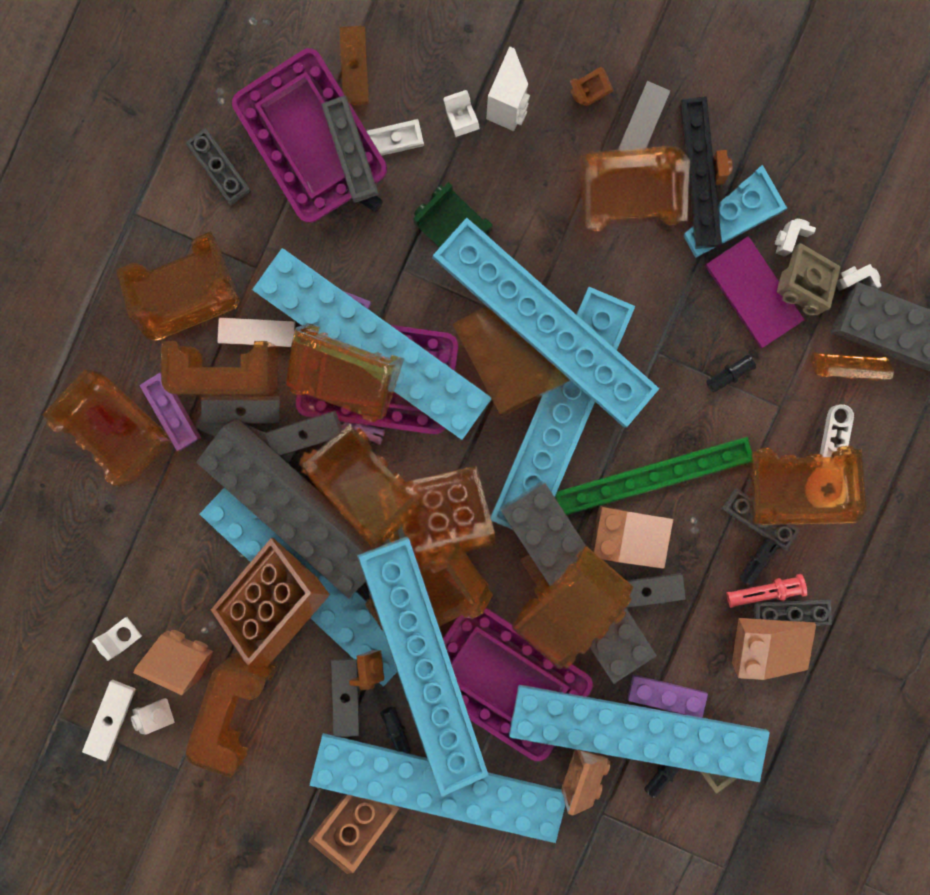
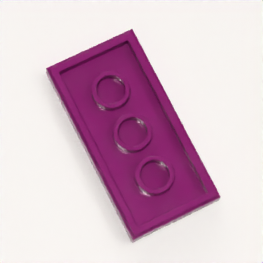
[705,236,804,349]

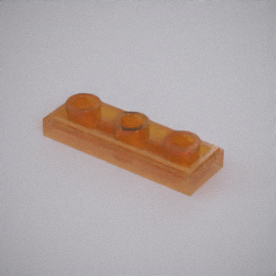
[339,26,369,105]
[810,352,894,381]

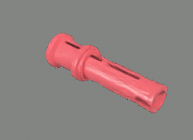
[726,574,807,608]

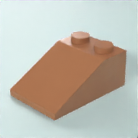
[590,506,673,568]
[732,618,816,680]
[133,630,213,695]
[561,749,610,815]
[308,794,399,874]

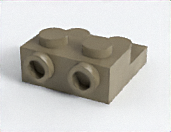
[777,243,841,316]

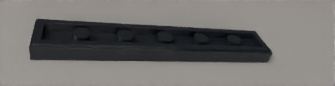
[681,96,722,249]

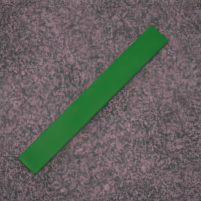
[555,437,755,515]

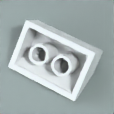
[486,47,530,131]

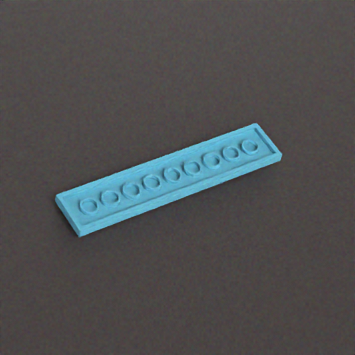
[432,218,659,428]
[252,248,492,440]
[490,287,635,530]
[200,488,397,687]
[357,537,489,797]
[509,685,770,782]
[310,733,565,843]

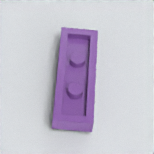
[139,372,201,451]
[627,674,708,718]

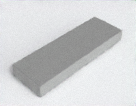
[617,81,670,163]

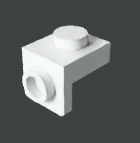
[443,90,480,137]
[775,219,816,256]
[836,264,881,291]
[131,698,175,735]

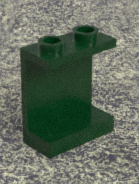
[413,182,493,248]

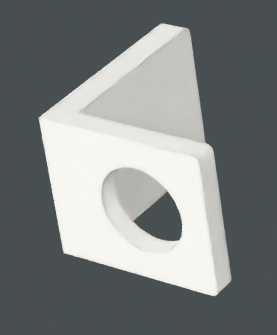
[92,617,142,661]

